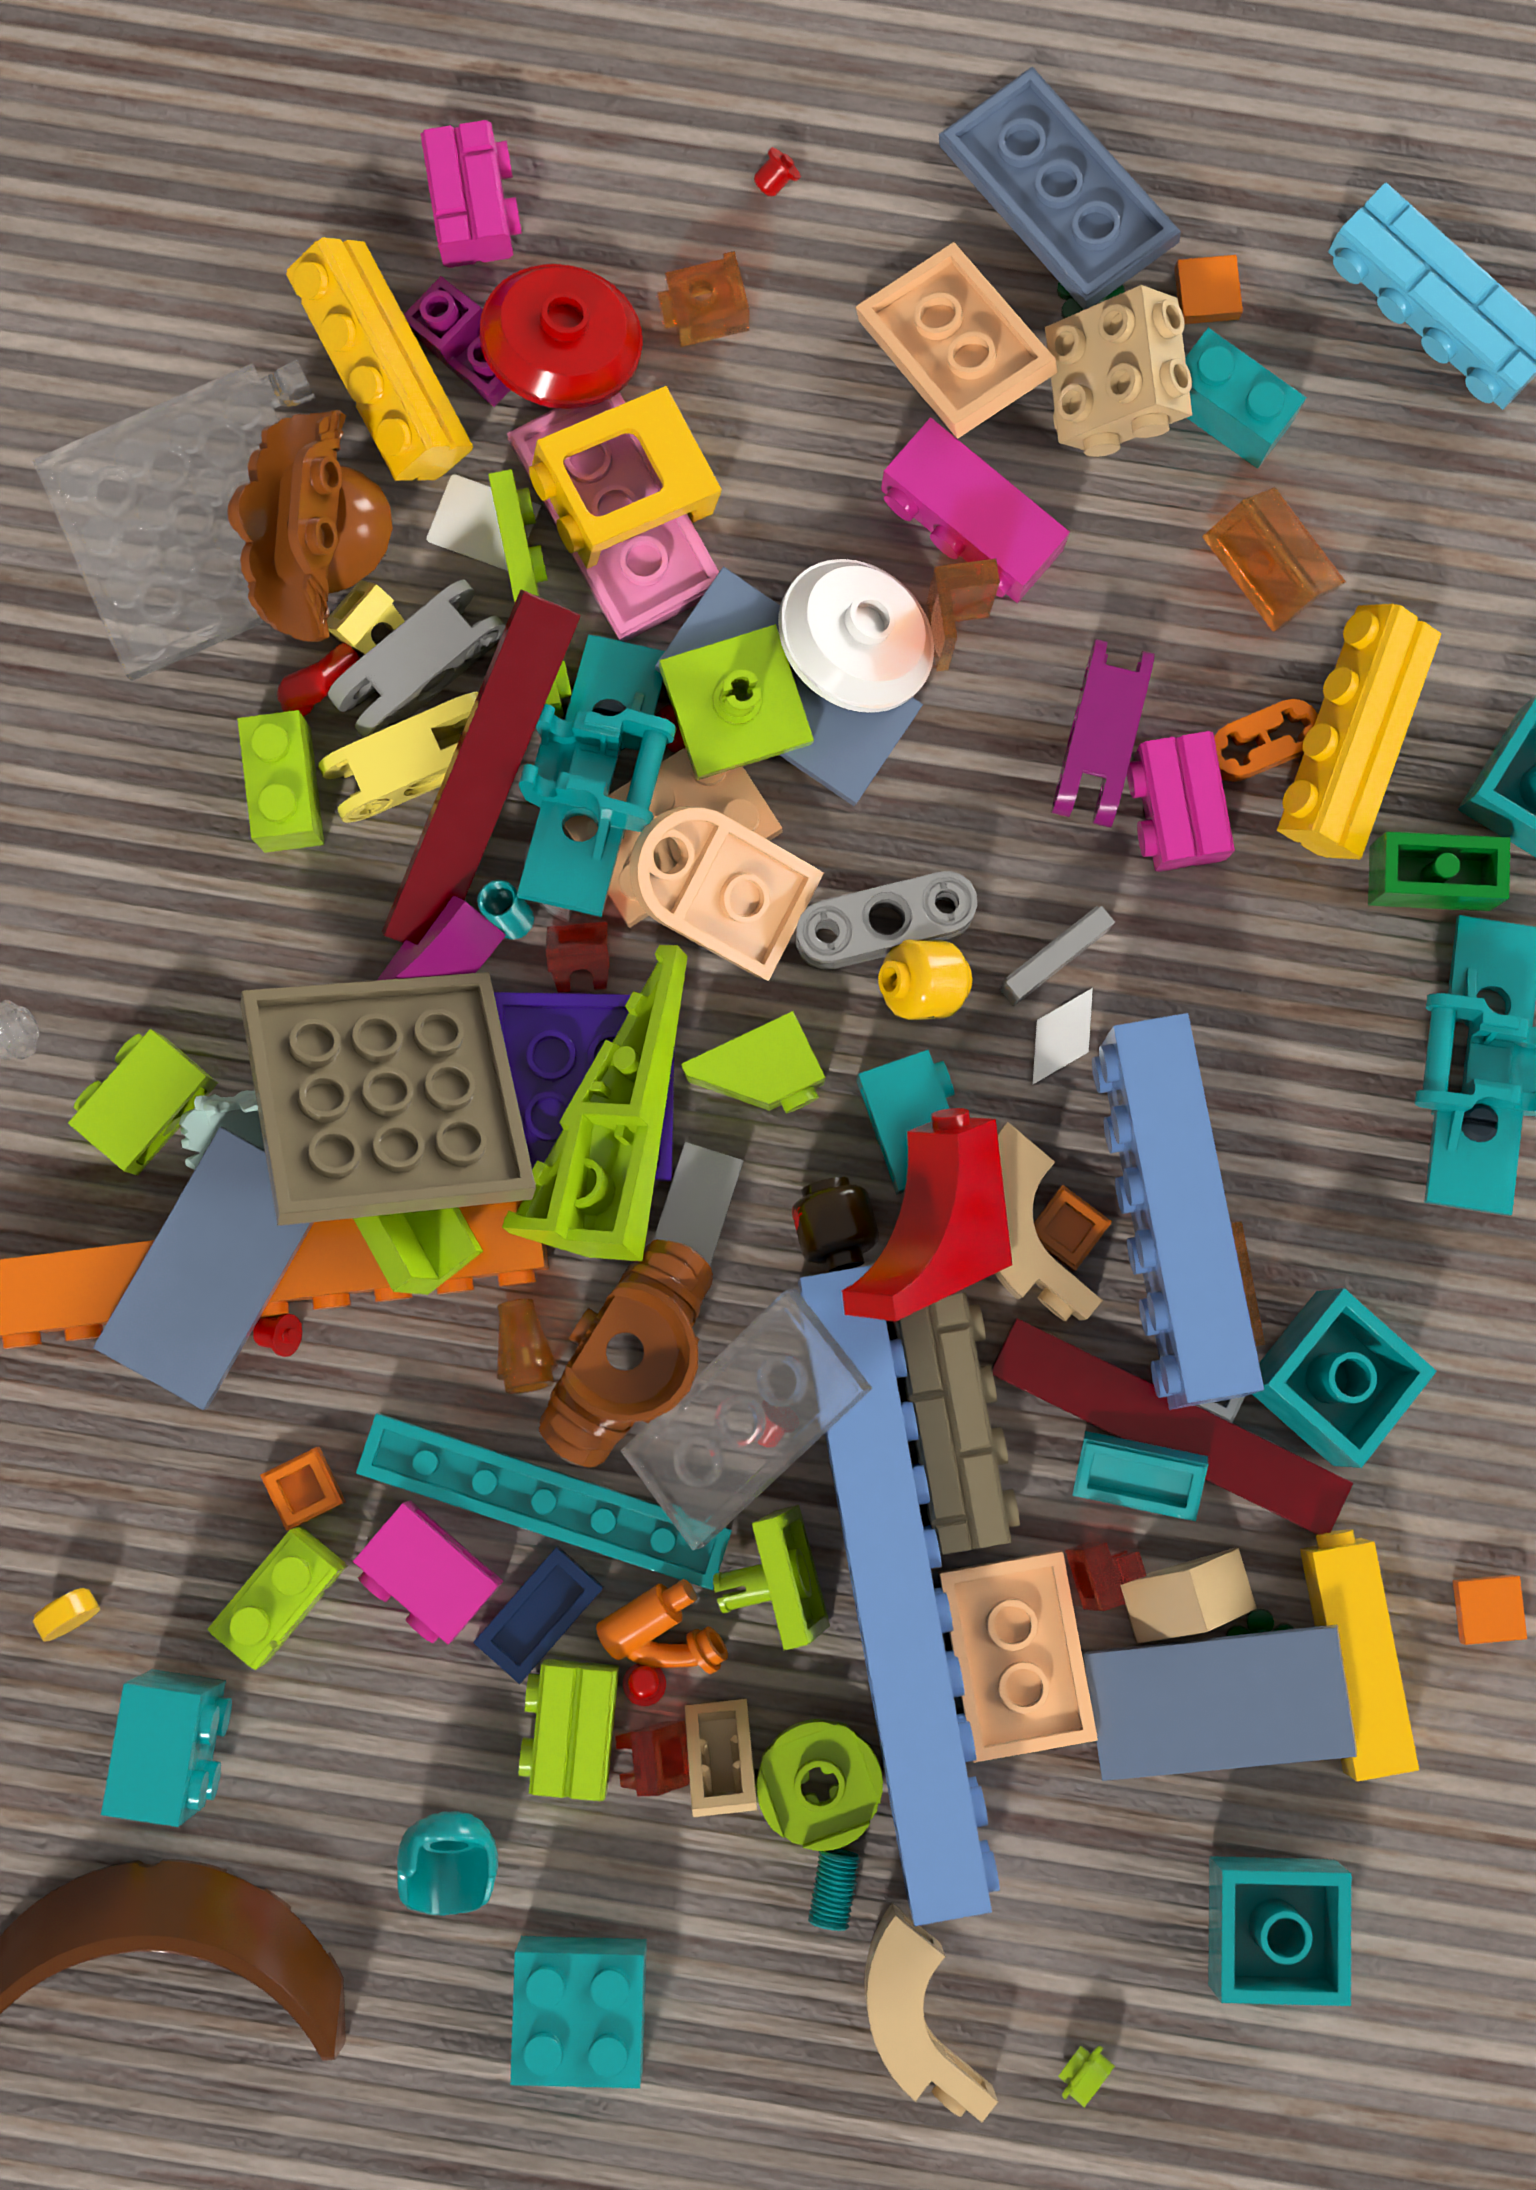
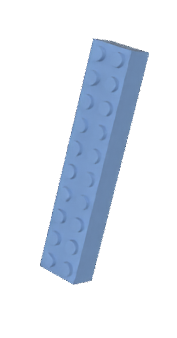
[798,1265,1000,1926]

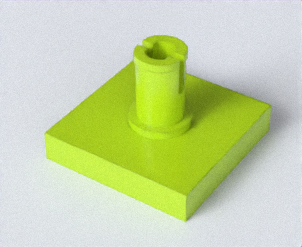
[659,624,814,781]
[713,1505,830,1651]

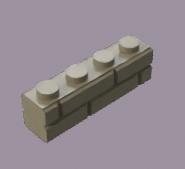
[892,1293,1020,1555]

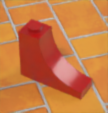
[842,1108,1012,1321]

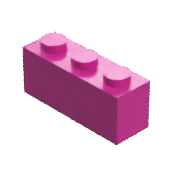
[881,417,1070,604]

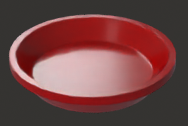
[479,264,643,409]

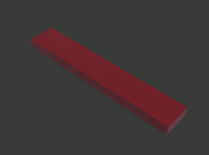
[382,589,581,945]
[991,1318,1354,1535]

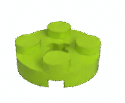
[757,1719,883,1851]

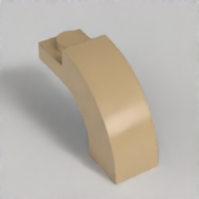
[995,1122,1103,1322]
[864,1903,998,2122]

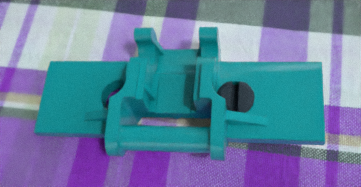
[517,634,676,917]
[1414,915,1536,1216]

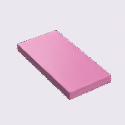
[507,392,719,642]

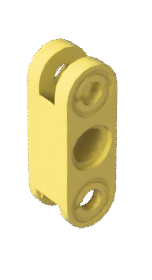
[318,692,479,823]

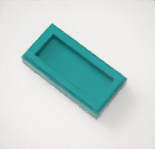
[1072,1431,1208,1522]

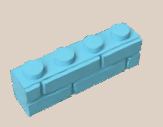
[1328,182,1536,410]

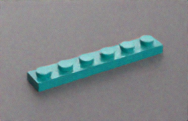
[356,1413,732,1590]

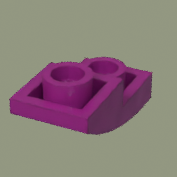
[403,276,511,407]
[377,896,506,980]

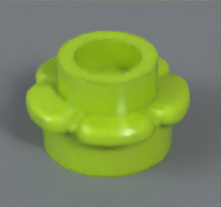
[1058,2046,1115,2108]

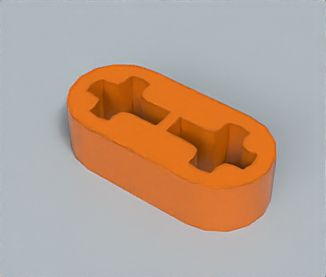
[1214,699,1318,782]

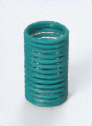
[477,880,534,940]
[808,1849,861,1931]

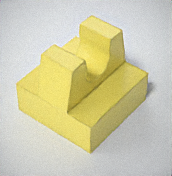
[327,580,405,655]

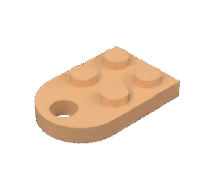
[630,806,824,981]

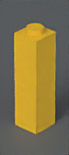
[1300,1529,1419,1782]

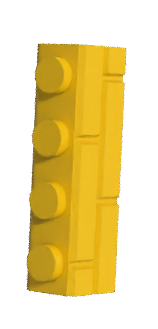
[286,237,474,481]
[1276,603,1442,860]

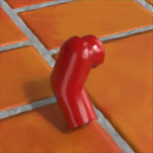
[276,643,360,717]

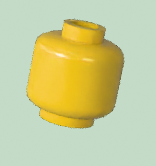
[878,939,972,1020]

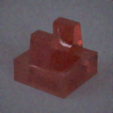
[545,921,610,993]
[1065,1542,1147,1611]
[615,1720,690,1797]

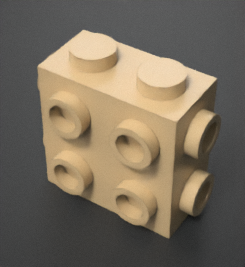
[1045,285,1192,457]

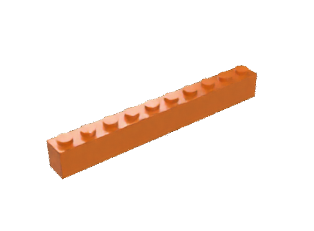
[0,1201,549,1349]

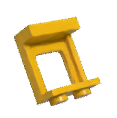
[529,386,722,569]

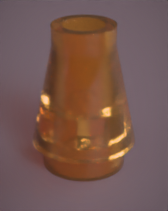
[497,1299,558,1394]

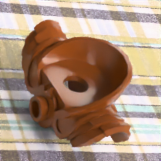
[227,409,393,642]
[539,1239,713,1468]

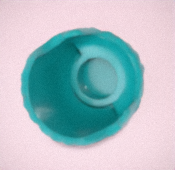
[397,1811,498,1916]

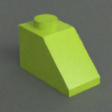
[681,1011,825,1114]

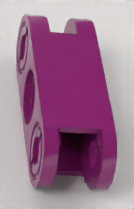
[1051,639,1155,828]

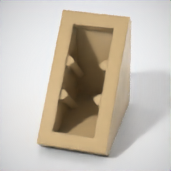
[1118,1547,1257,1643]
[685,1699,757,1817]

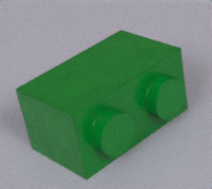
[1368,831,1511,911]

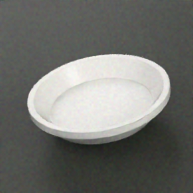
[778,559,934,713]

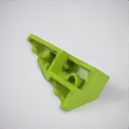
[502,945,688,1261]

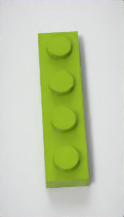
[488,469,572,718]

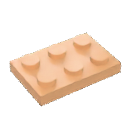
[855,242,1057,439]
[564,748,783,928]
[938,1550,1098,1763]

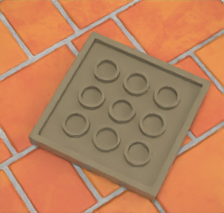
[240,972,536,1226]

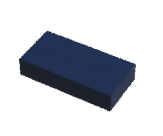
[473,1546,604,1684]

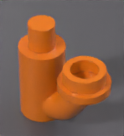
[596,1579,728,1674]

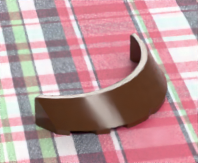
[0,1859,346,2061]

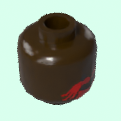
[792,1177,879,1272]

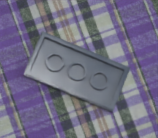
[939,67,1181,310]
[655,566,923,806]
[93,1127,314,1410]
[1084,1624,1357,1781]

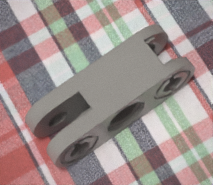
[328,580,506,738]
[796,871,978,970]

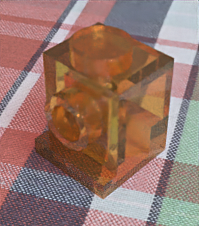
[657,251,749,347]

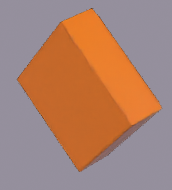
[1174,255,1243,324]
[1034,1185,1112,1272]
[260,1446,346,1531]
[1452,1574,1527,1645]

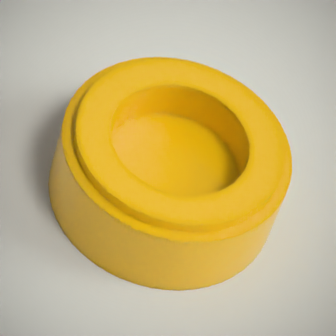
[32,1588,100,1642]

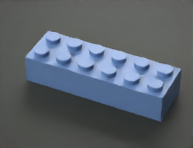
[1092,1013,1264,1410]

